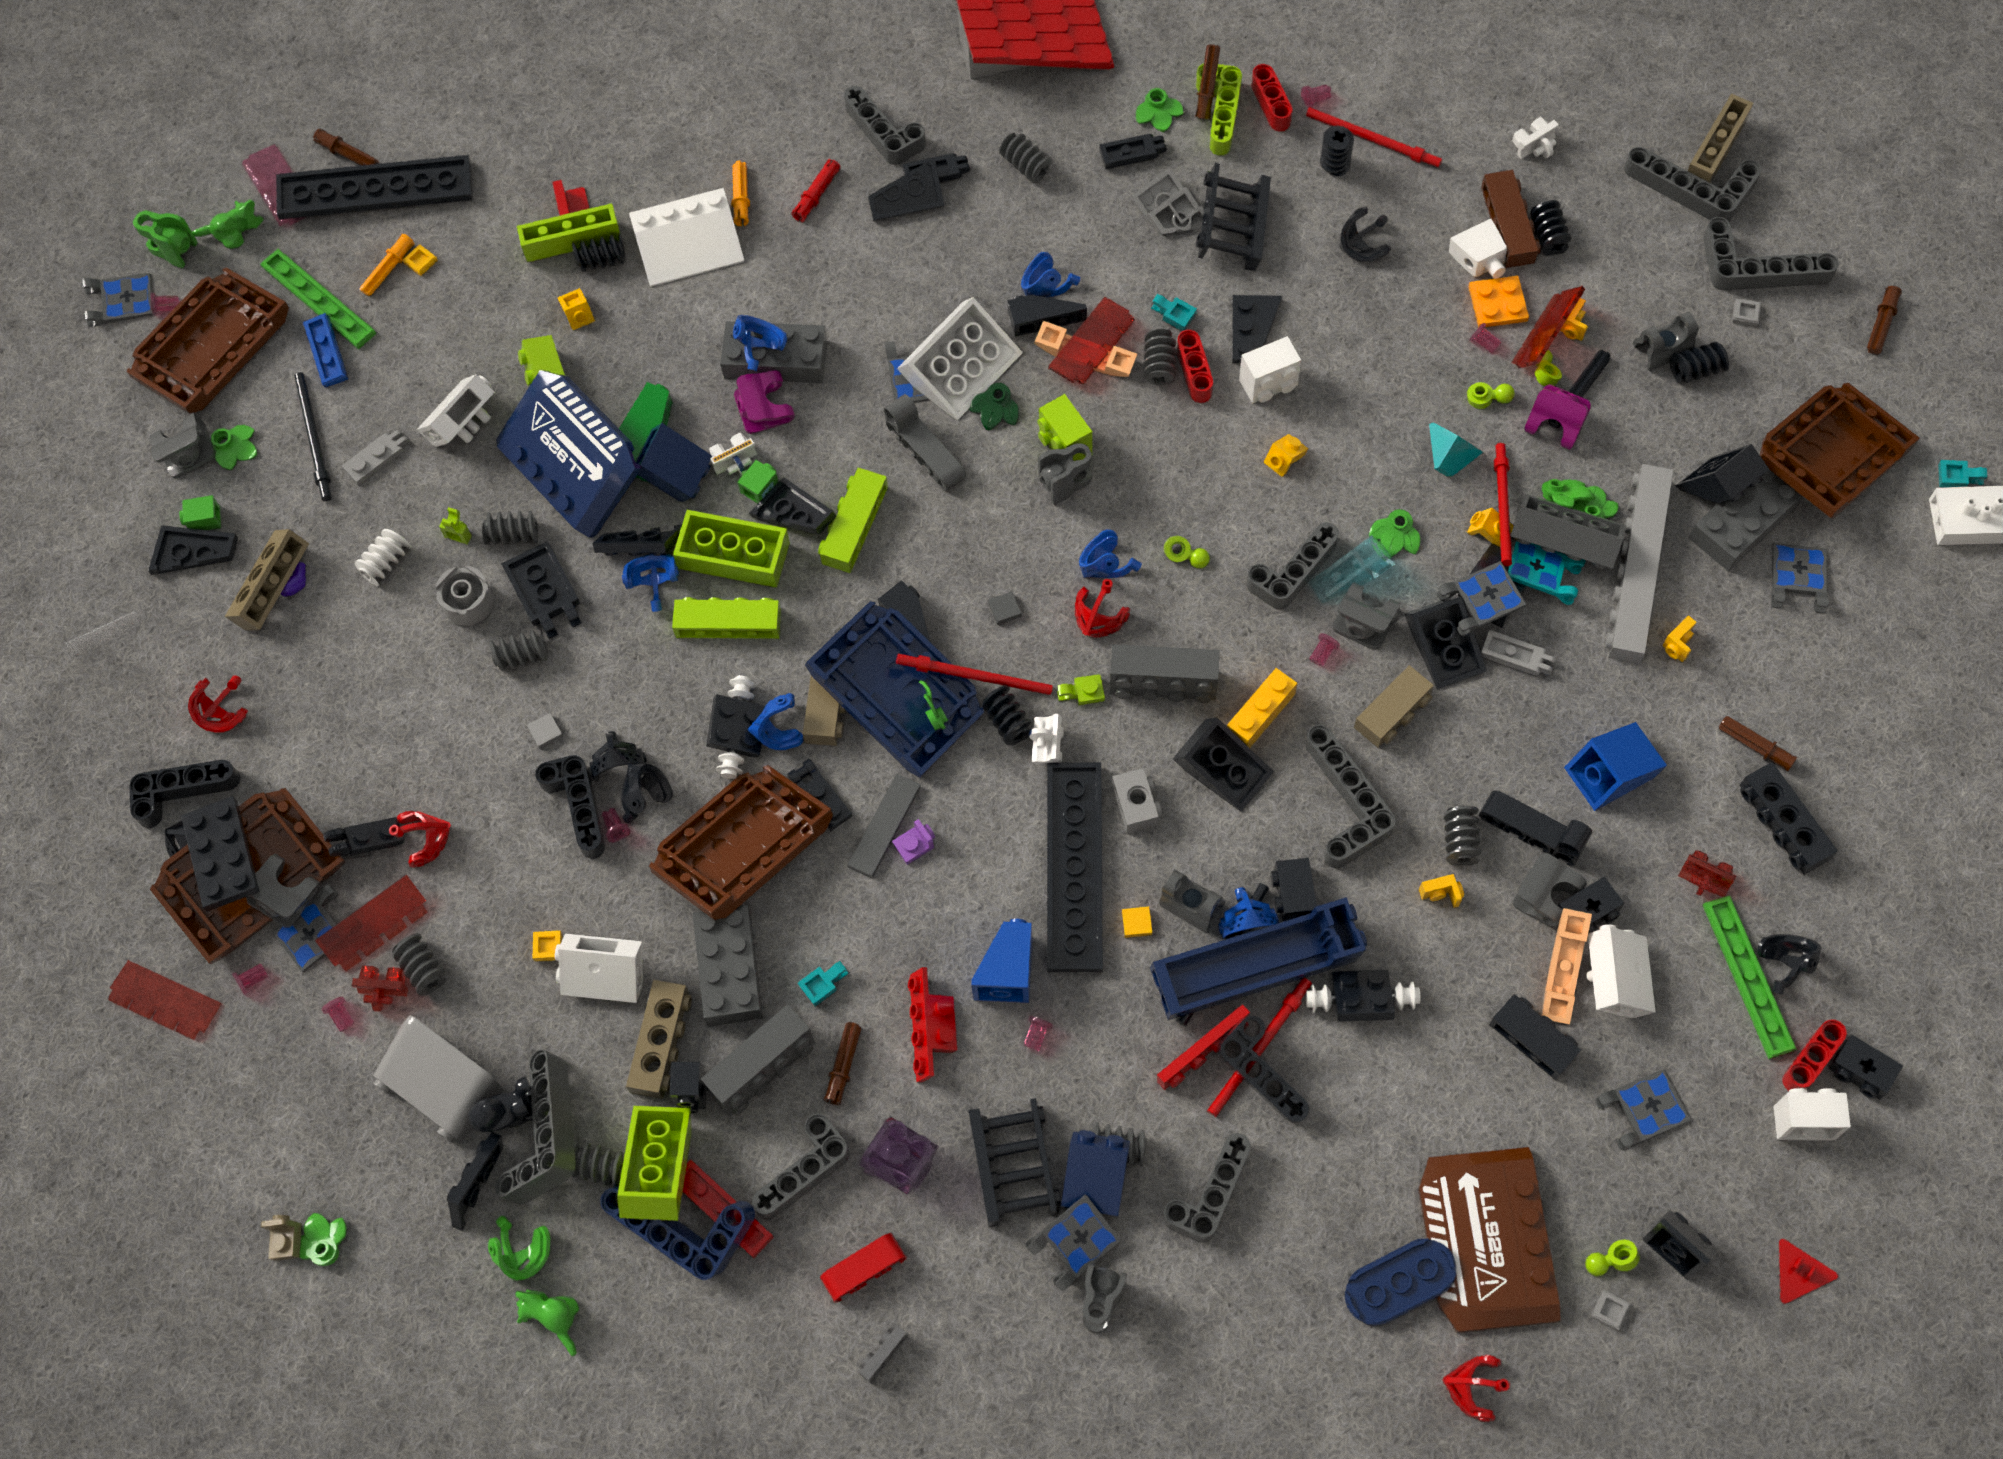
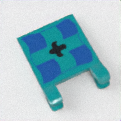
[1508,541,1586,605]

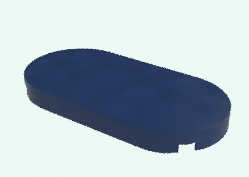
[1345,1238,1456,1326]

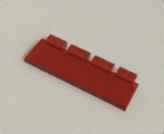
[1512,286,1585,368]
[1048,297,1135,385]
[315,875,428,972]
[108,960,221,1040]

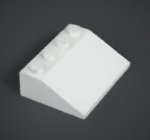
[629,188,745,287]
[897,297,1023,420]

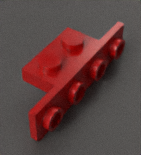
[908,967,957,1082]

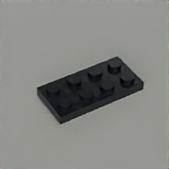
[181,796,260,912]

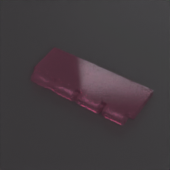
[242,144,306,226]

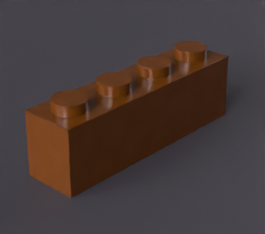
[1481,169,1540,268]

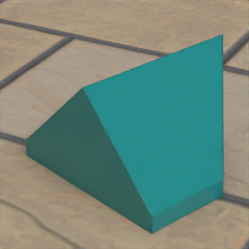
[1429,422,1483,477]

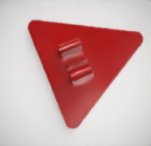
[1779,1239,1838,1304]

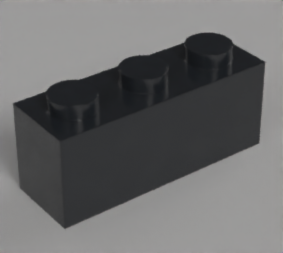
[1489,994,1581,1081]

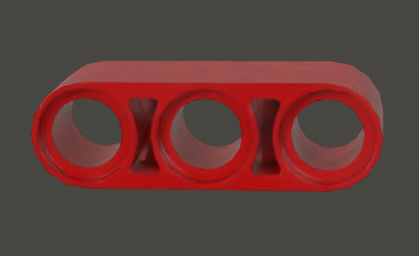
[1251,64,1293,132]
[1177,330,1213,403]
[1783,1019,1847,1091]
[820,1233,907,1303]

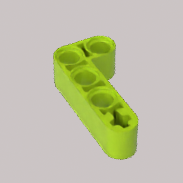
[1196,64,1242,156]

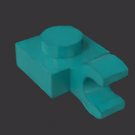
[1151,294,1197,331]
[1938,460,1988,488]
[798,961,849,1007]

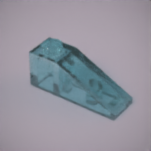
[1309,535,1396,603]

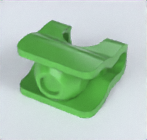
[133,211,198,268]

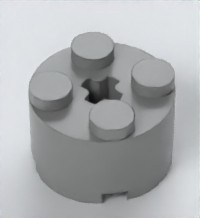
[436,566,495,627]

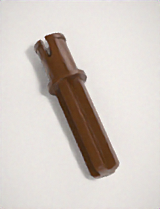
[1195,44,1221,119]
[313,128,379,166]
[1867,286,1902,355]
[1719,716,1797,772]
[823,1022,861,1105]

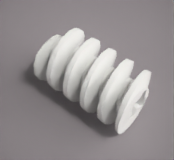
[355,529,411,586]

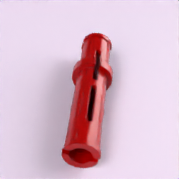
[791,159,841,222]

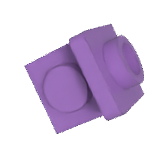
[892,819,935,865]

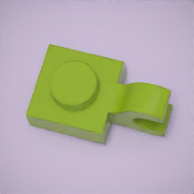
[439,507,472,545]
[1057,674,1105,706]

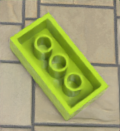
[673,510,790,588]
[617,1106,692,1221]

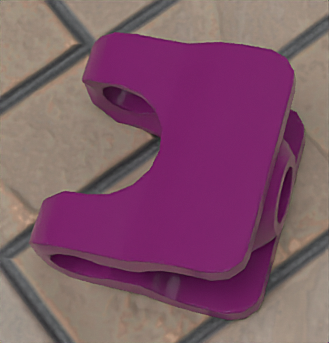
[734,370,795,434]
[1524,384,1591,450]

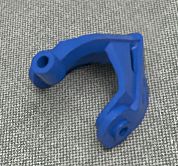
[1021,252,1080,297]
[733,315,787,371]
[1079,529,1142,578]
[622,554,679,612]
[748,693,804,750]
[1218,887,1279,939]

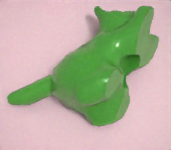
[192,200,264,249]
[515,1289,579,1357]

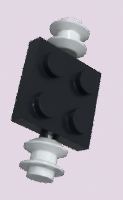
[706,676,765,779]
[1306,970,1420,1022]

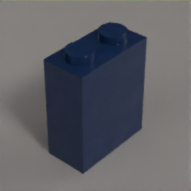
[635,423,712,502]
[1061,1130,1130,1216]

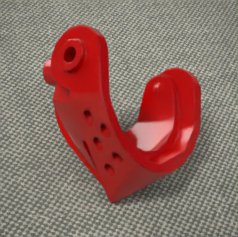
[1075,579,1131,638]
[188,675,248,733]
[389,811,451,868]
[1443,1355,1510,1422]

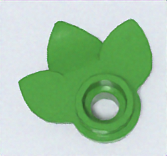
[1136,88,1183,132]
[211,425,257,470]
[1541,479,1594,508]
[1573,486,1618,518]
[1369,509,1420,558]
[919,681,948,731]
[300,1213,347,1266]

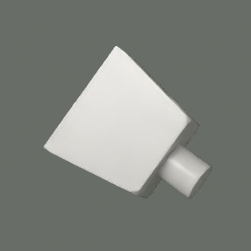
[1449,219,1507,279]

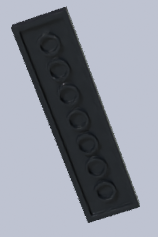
[276,155,472,220]
[1047,762,1103,972]

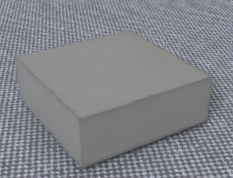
[1732,298,1761,327]
[527,713,563,749]
[1591,1290,1631,1331]

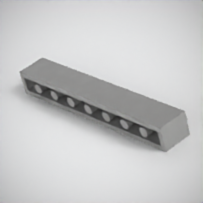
[1605,464,1673,664]

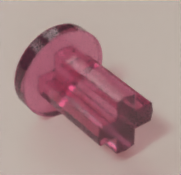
[1301,84,1331,108]
[151,292,180,315]
[1469,322,1501,354]
[1309,633,1340,667]
[602,808,630,843]
[232,964,268,995]
[321,996,354,1032]
[1024,1016,1053,1051]

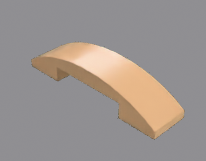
[1035,321,1137,377]
[1542,908,1592,1024]

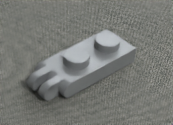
[342,430,409,486]
[1481,630,1556,676]

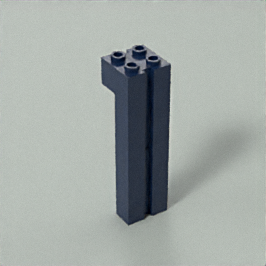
[1150,897,1367,1020]

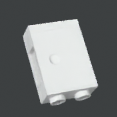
[417,374,494,447]
[1929,486,2003,545]
[1586,925,1655,1018]
[555,934,643,1003]

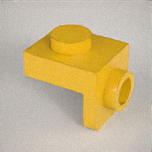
[1264,434,1308,476]
[1467,508,1514,547]

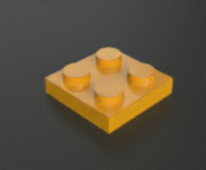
[1468,276,1529,328]

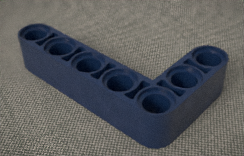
[600,1186,755,1280]

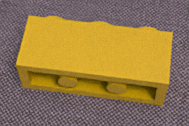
[1227,668,1297,748]

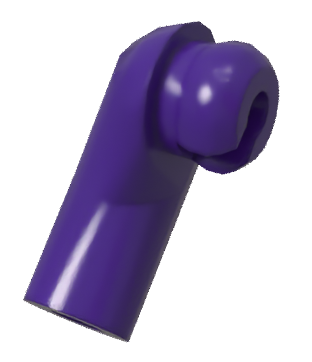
[281,562,306,597]

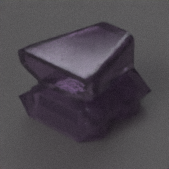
[859,1117,939,1195]

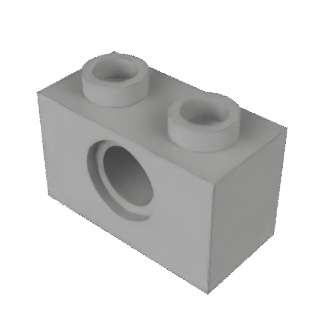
[1112,768,1162,834]

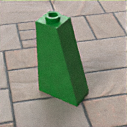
[619,382,673,484]

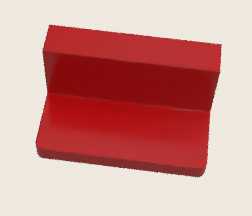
[552,180,589,215]

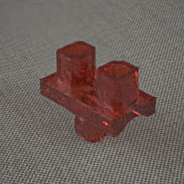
[1678,850,1736,897]
[352,966,408,1012]

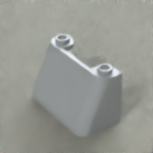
[373,1015,504,1143]

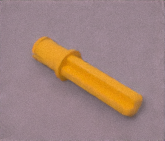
[731,160,750,226]
[360,234,415,296]

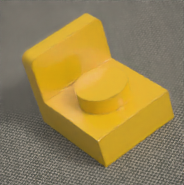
[558,288,595,330]
[1559,296,1588,341]
[1662,615,1697,662]
[1419,874,1464,908]

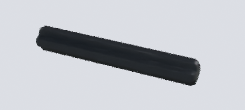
[1548,350,1610,429]

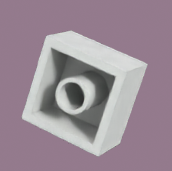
[1239,336,1301,404]
[1774,1088,1851,1140]

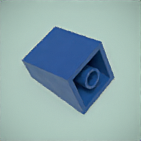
[1564,722,1667,811]
[971,919,1033,1003]

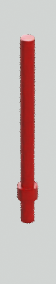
[1306,107,1442,168]
[1494,443,1512,566]
[896,653,1053,695]
[1207,977,1312,1118]

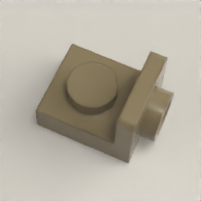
[261,1215,302,1260]

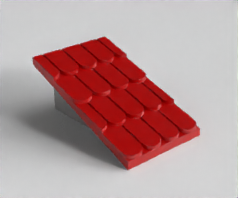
[956,0,1114,79]

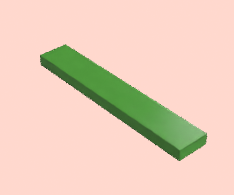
[260,249,376,350]
[1703,895,1797,1059]

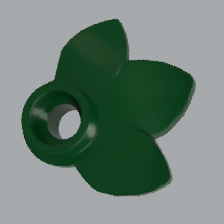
[970,383,1019,431]

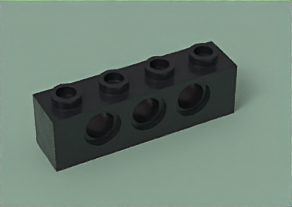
[1739,762,1838,875]

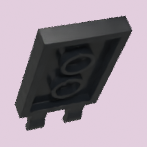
[501,541,582,639]

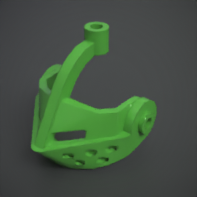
[488,1216,550,1282]

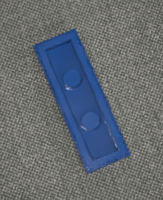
[303,313,348,387]

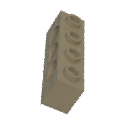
[1688,93,1754,183]
[224,529,309,630]
[626,980,692,1099]

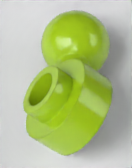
[1532,348,1562,386]
[1467,382,1515,409]
[1164,536,1210,569]
[1585,1239,1640,1276]

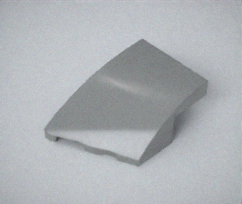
[1129,167,1204,235]

